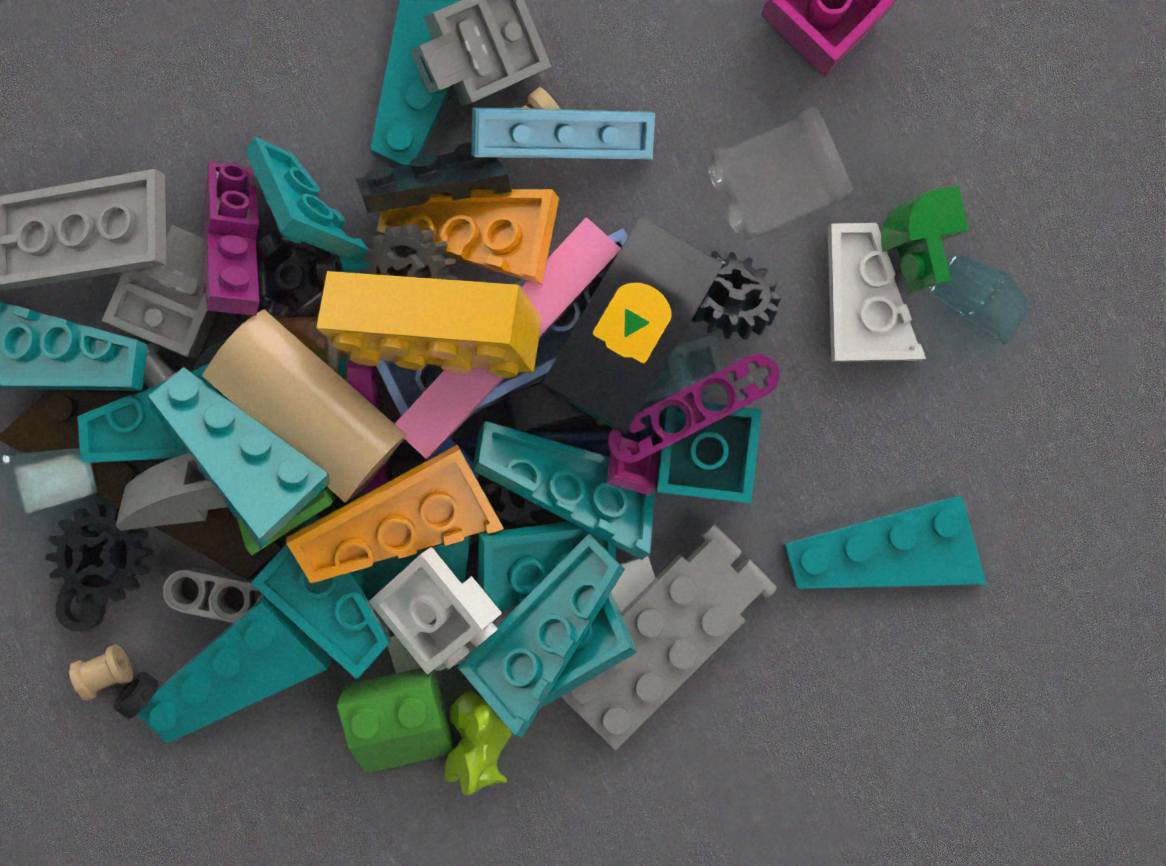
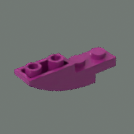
[203,162,260,316]

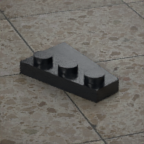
[356,142,512,213]

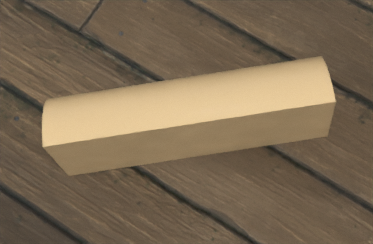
[202,310,406,503]

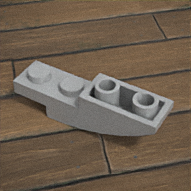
[116,453,227,530]

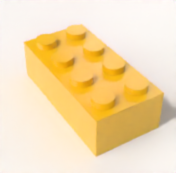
[316,271,542,378]

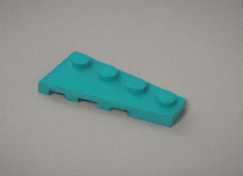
[370,0,461,166]
[0,302,148,391]
[473,421,655,560]

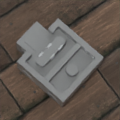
[410,0,551,106]
[102,225,218,360]

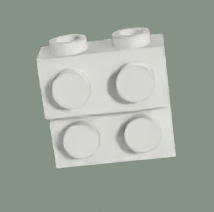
[369,547,502,675]

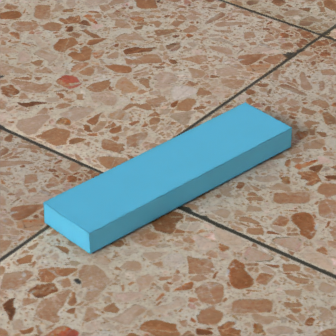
[471,107,655,159]

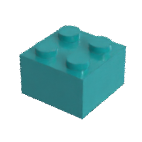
[655,402,762,503]

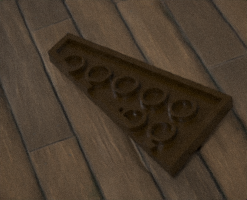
[0,389,284,579]

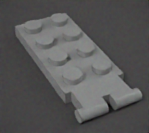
[0,169,167,290]
[561,522,777,751]

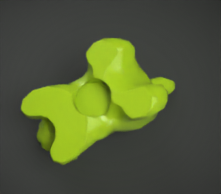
[444,690,513,796]

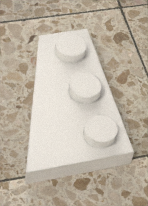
[828,223,926,362]

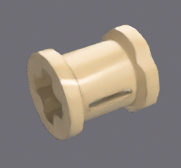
[69,644,133,701]

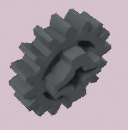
[360,224,459,280]

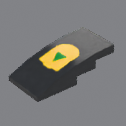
[541,217,723,435]

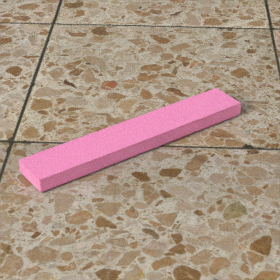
[395,217,621,460]

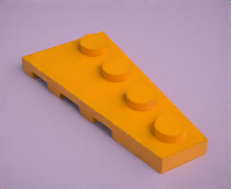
[376,189,559,285]
[286,445,504,583]

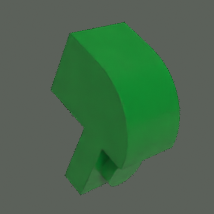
[881,186,969,294]

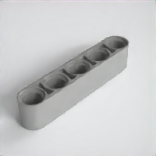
[163,567,392,640]

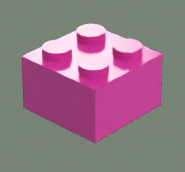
[761,0,896,77]

